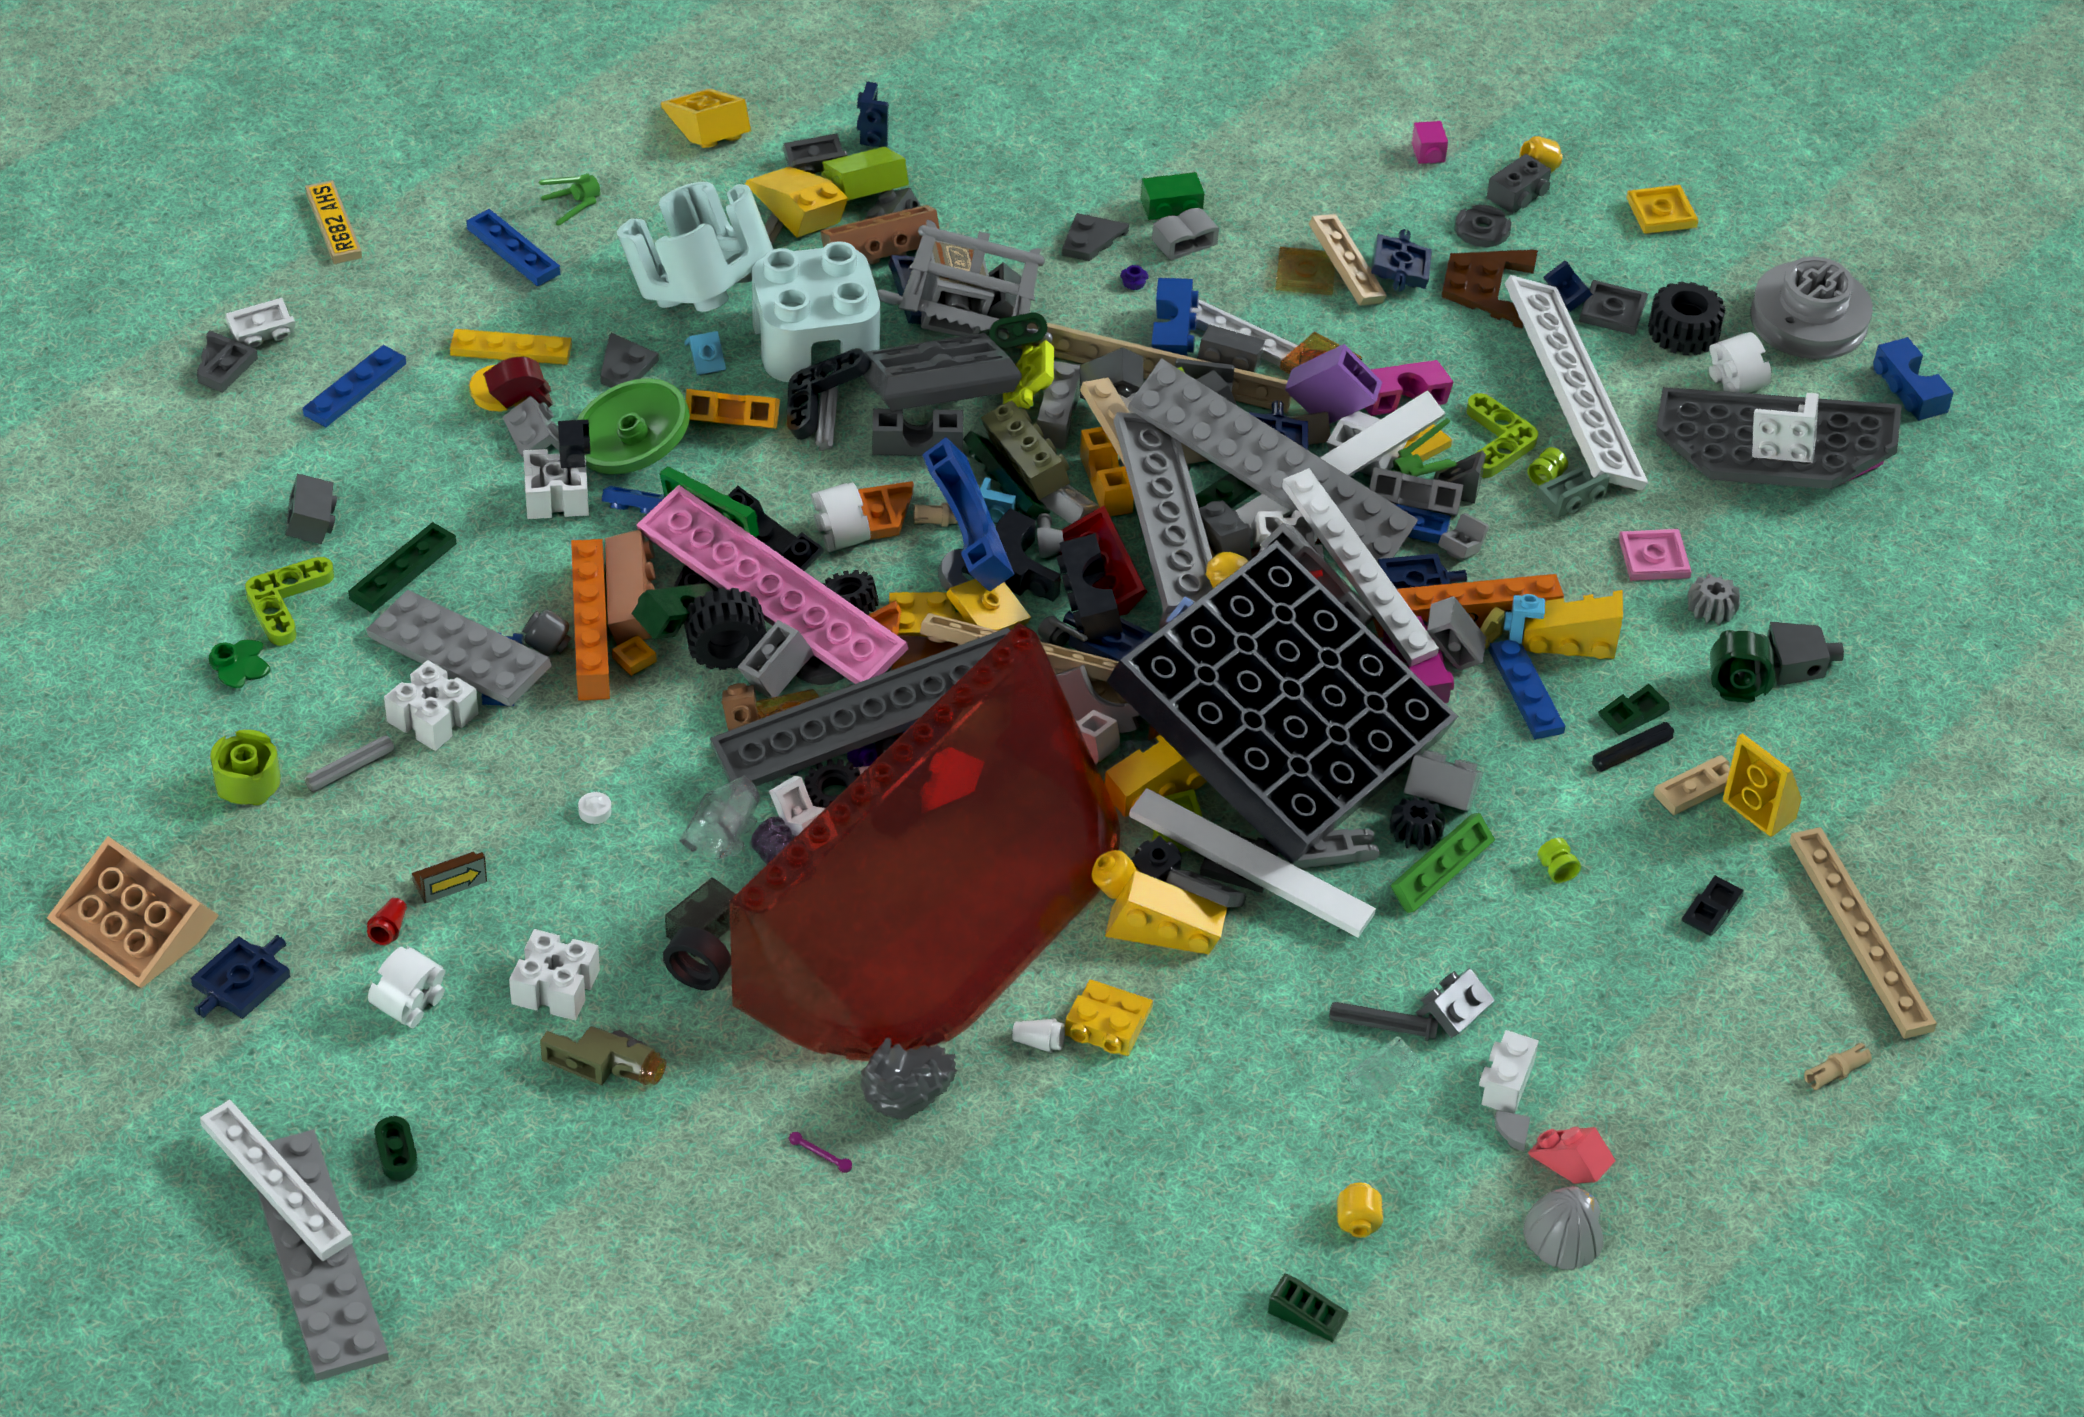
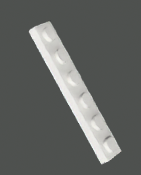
[200,1100,353,1262]

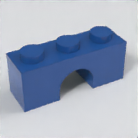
[1152,278,1199,356]
[1873,337,1954,421]

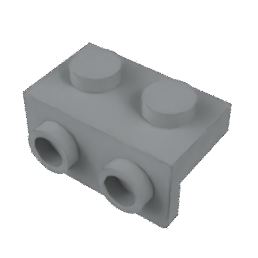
[503,396,560,457]

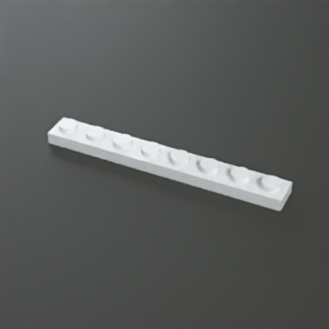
[1282,468,1439,667]

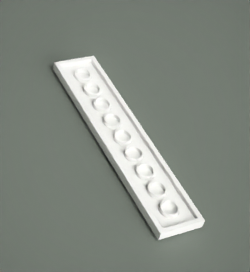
[1505,275,1648,491]

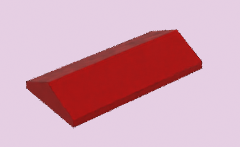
[1060,506,1147,616]

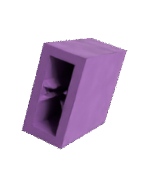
[1285,344,1382,424]

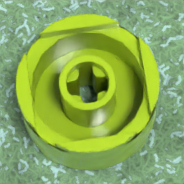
[210,729,281,805]

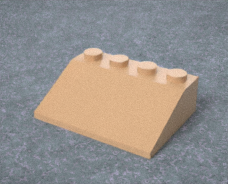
[47,836,219,988]

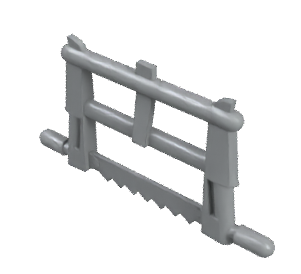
[877,219,1053,343]

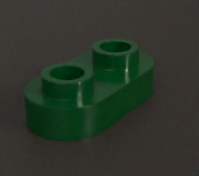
[989,312,1048,349]
[374,1116,418,1180]

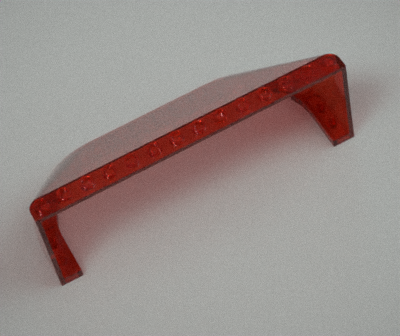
[730,623,1120,1061]

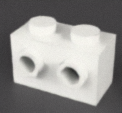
[1479,1030,1539,1114]

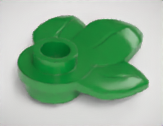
[209,640,271,688]

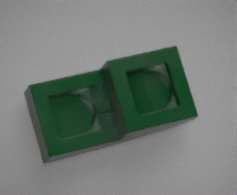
[1598,683,1670,735]

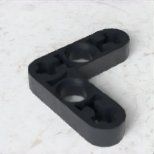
[787,348,871,440]

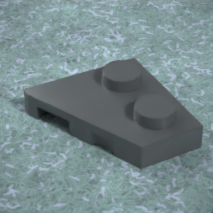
[601,333,659,388]

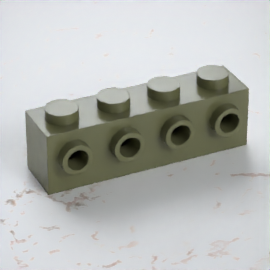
[981,400,1070,500]

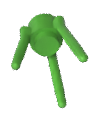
[539,173,600,226]
[1393,418,1457,477]

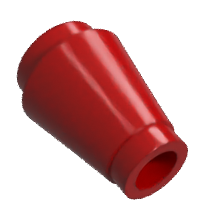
[367,897,407,945]

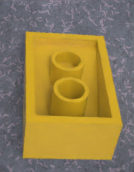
[660,88,751,148]
[745,166,848,238]
[1722,733,1802,837]

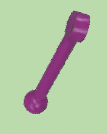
[789,1131,852,1173]

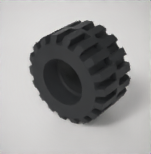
[1648,282,1725,356]
[684,588,767,670]

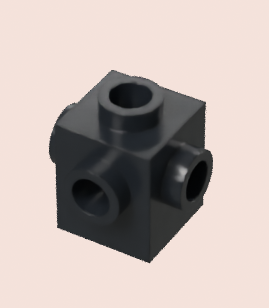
[1131,835,1182,884]

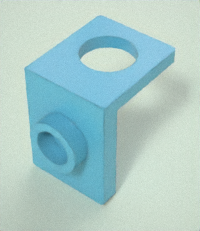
[684,331,726,375]

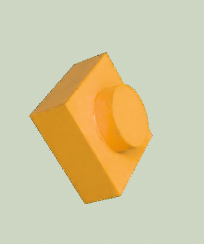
[612,635,657,676]

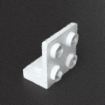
[1752,393,1819,463]

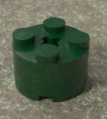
[1710,630,1775,703]

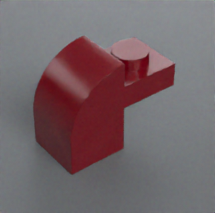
[483,357,553,409]

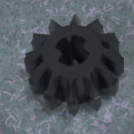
[1389,795,1445,851]

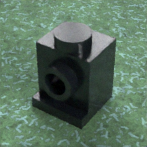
[558,419,591,468]

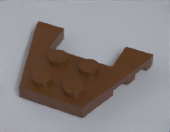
[1441,249,1538,329]

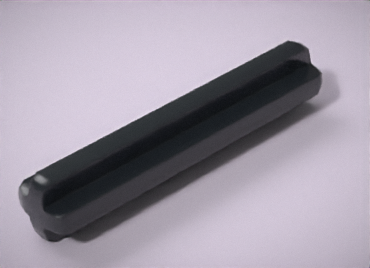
[1592,722,1675,772]

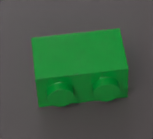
[1140,172,1205,220]

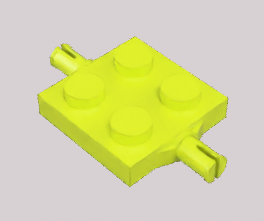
[1003,340,1054,409]

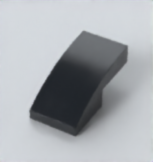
[1682,875,1744,936]

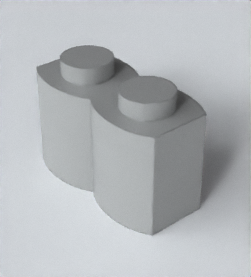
[1152,208,1219,260]

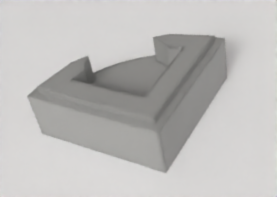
[1494,1110,1531,1151]

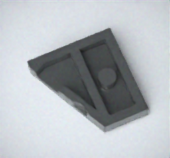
[1062,213,1129,261]
[197,331,258,393]

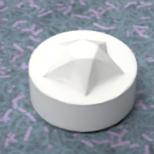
[578,792,612,824]

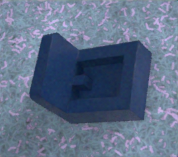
[1543,261,1593,312]

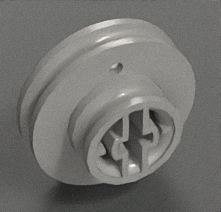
[1750,256,1873,359]

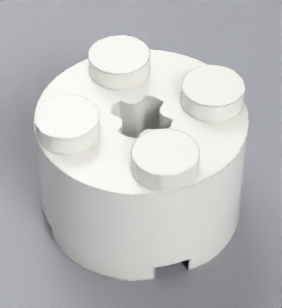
[1709,332,1771,393]
[811,482,871,552]
[368,946,445,1029]

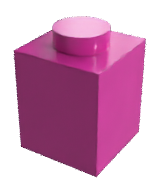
[1411,121,1448,164]

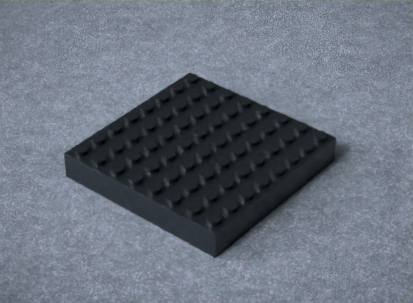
[1106,540,1459,865]

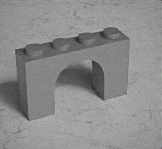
[1260,523,1375,626]

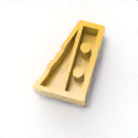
[1522,590,1623,659]
[1104,735,1207,817]
[1105,870,1227,955]

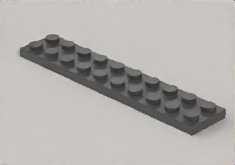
[710,627,1035,794]

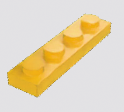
[450,329,572,365]

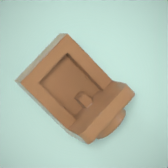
[722,683,759,731]

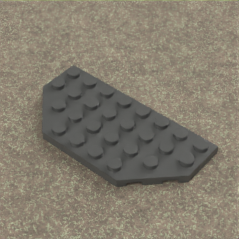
[1656,387,1902,489]

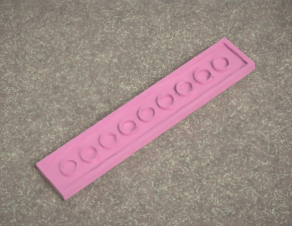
[636,485,908,684]

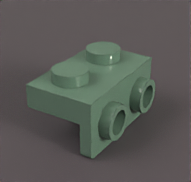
[1536,465,1610,518]

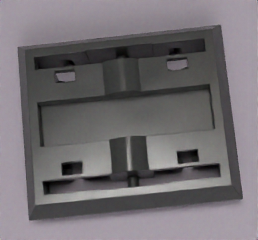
[862,333,1022,411]

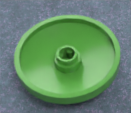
[577,378,690,474]

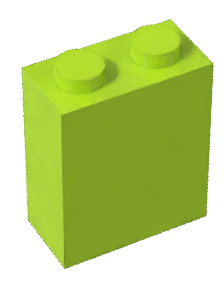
[821,147,909,201]

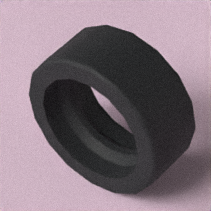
[663,927,731,991]

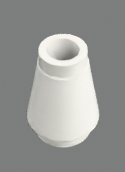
[1012,1019,1065,1053]

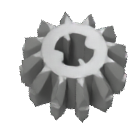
[1687,574,1740,625]

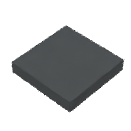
[1579,280,1648,335]
[1166,870,1247,907]

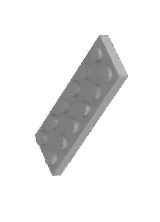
[366,590,552,707]

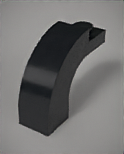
[996,508,1061,602]

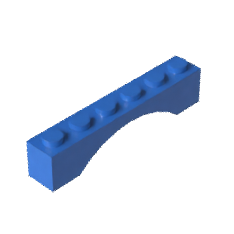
[922,437,1014,591]

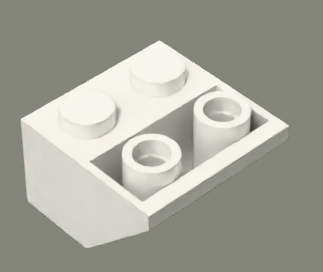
[1326,411,1408,476]

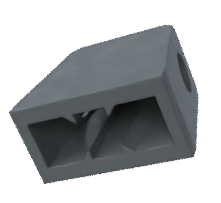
[1767,622,1844,685]

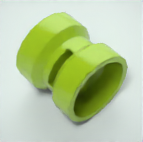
[1527,447,1568,486]
[1537,838,1582,884]

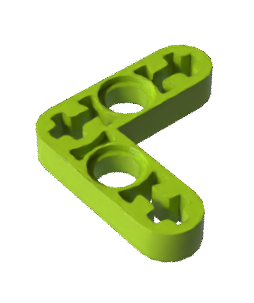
[1466,393,1538,478]
[245,557,334,646]

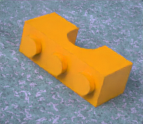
[685,389,780,429]
[1080,427,1134,516]

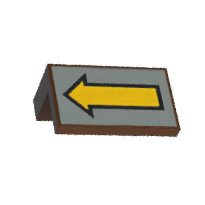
[412,851,487,903]

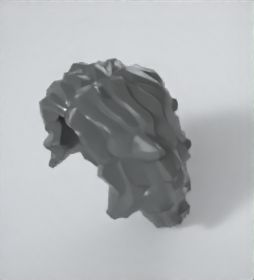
[861,1038,958,1119]

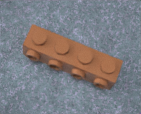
[820,205,940,265]
[605,529,656,646]

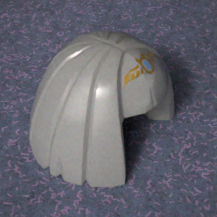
[1523,1186,1604,1269]

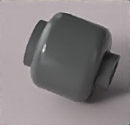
[522,609,571,656]

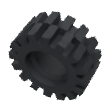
[822,570,879,615]
[804,759,865,821]

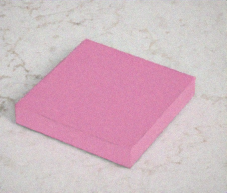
[1618,529,1692,581]

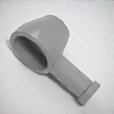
[1037,513,1064,558]

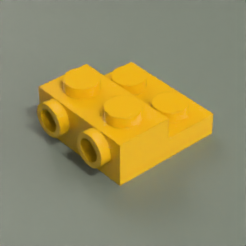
[1065,979,1153,1056]

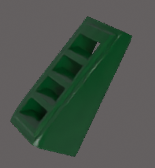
[1268,1273,1349,1342]

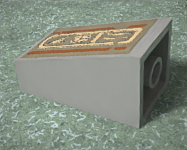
[920,240,994,336]

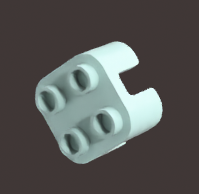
[617,182,773,312]
[752,241,880,382]

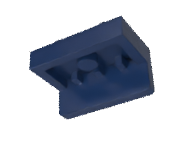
[857,81,889,147]

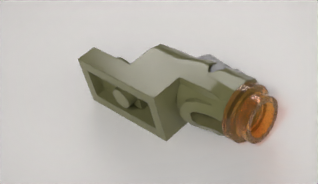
[540,1026,666,1086]

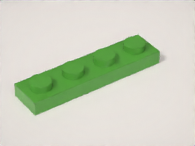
[1390,813,1495,913]

